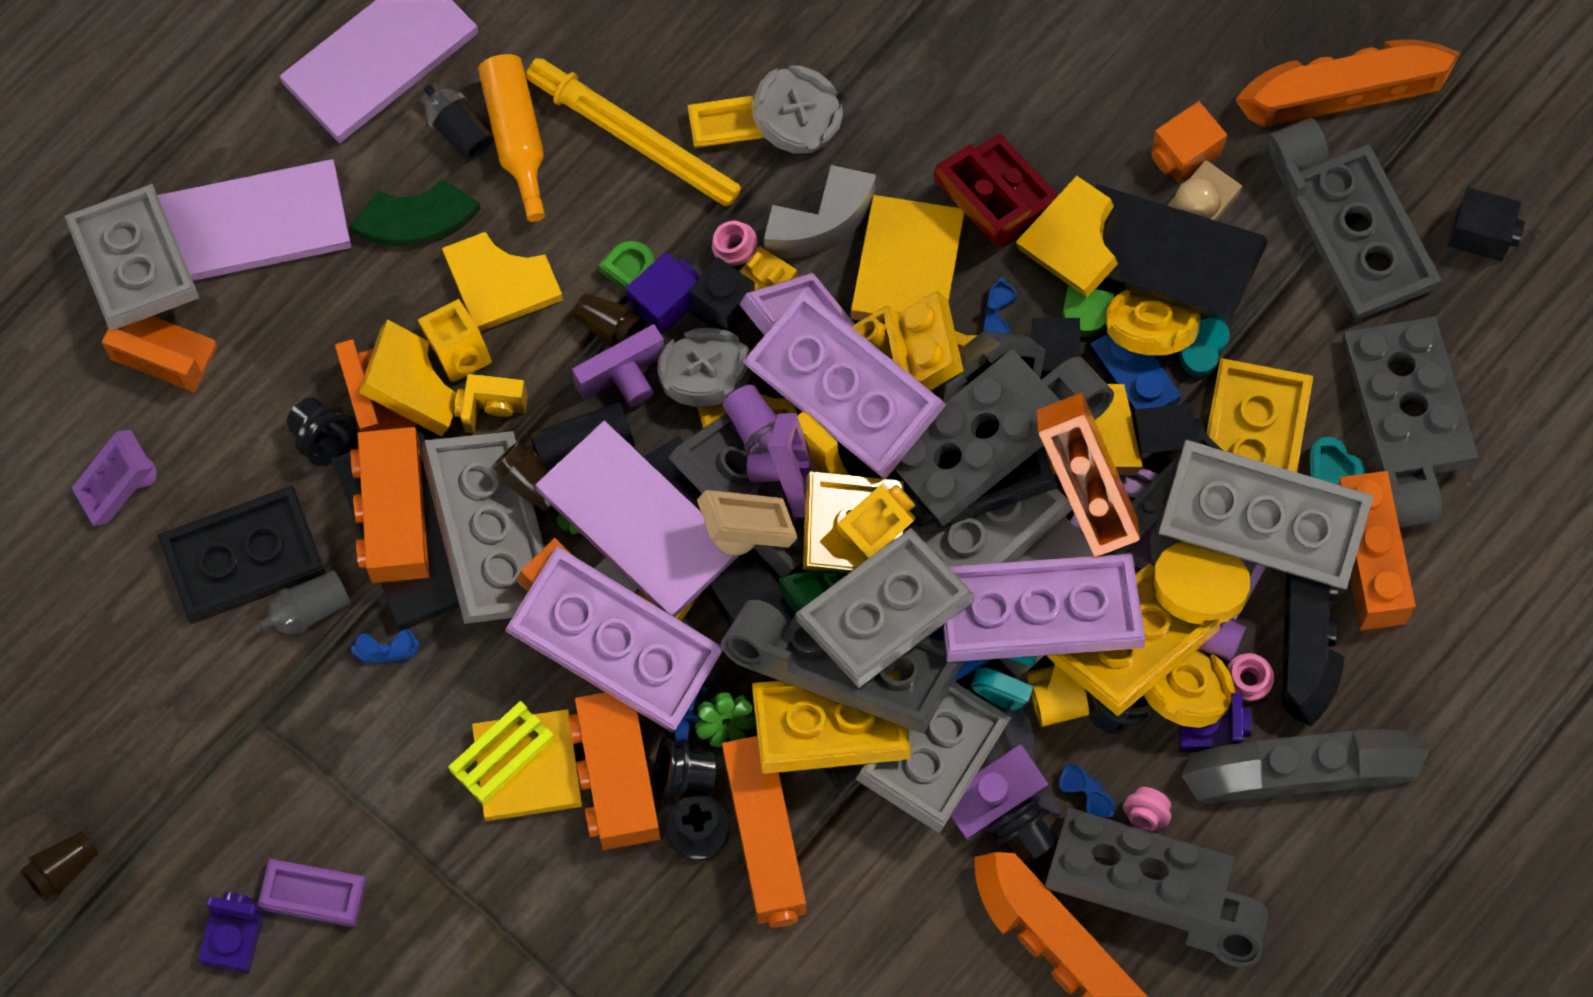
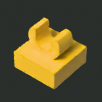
[740,246,798,291]

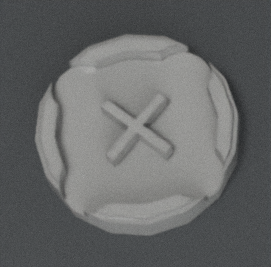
[751,66,843,154]
[658,327,752,407]

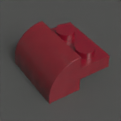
[933,133,1058,247]

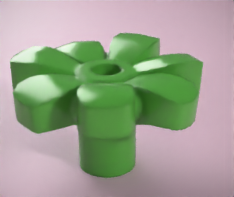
[695,693,756,747]

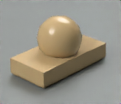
[1167,160,1243,221]
[697,490,798,556]

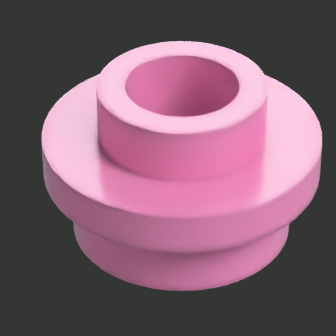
[712,221,758,266]
[1227,653,1274,702]
[1123,787,1172,832]

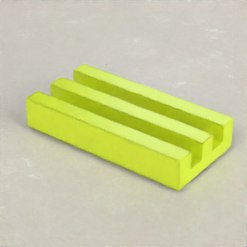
[448,701,555,805]

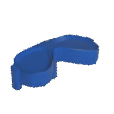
[982,277,1017,334]
[351,629,420,663]
[1059,763,1118,818]

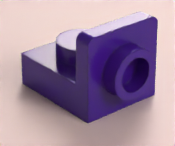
[1179,693,1252,752]
[198,892,264,974]

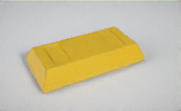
[687,95,764,148]

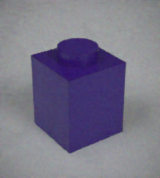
[626,251,700,335]

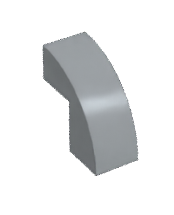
[764,165,876,259]

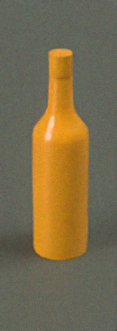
[478,54,545,222]

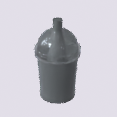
[259,570,350,634]

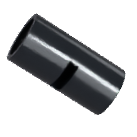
[529,402,635,472]

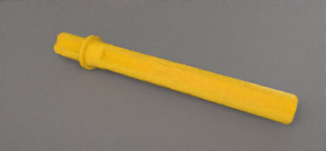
[526,58,741,206]

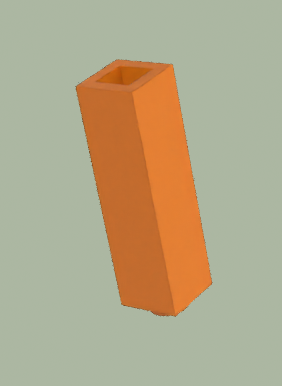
[722,736,806,928]

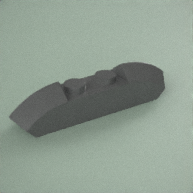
[1181,729,1430,803]

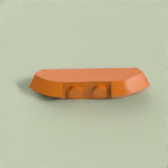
[1235,40,1461,127]
[974,852,1148,997]

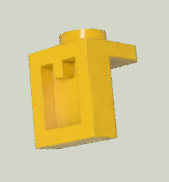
[418,299,492,382]
[455,374,528,434]
[837,482,916,558]

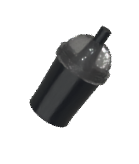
[424,84,494,161]

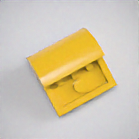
[851,290,964,393]

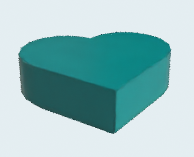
[1177,317,1230,378]
[1309,436,1366,484]
[971,667,1034,711]

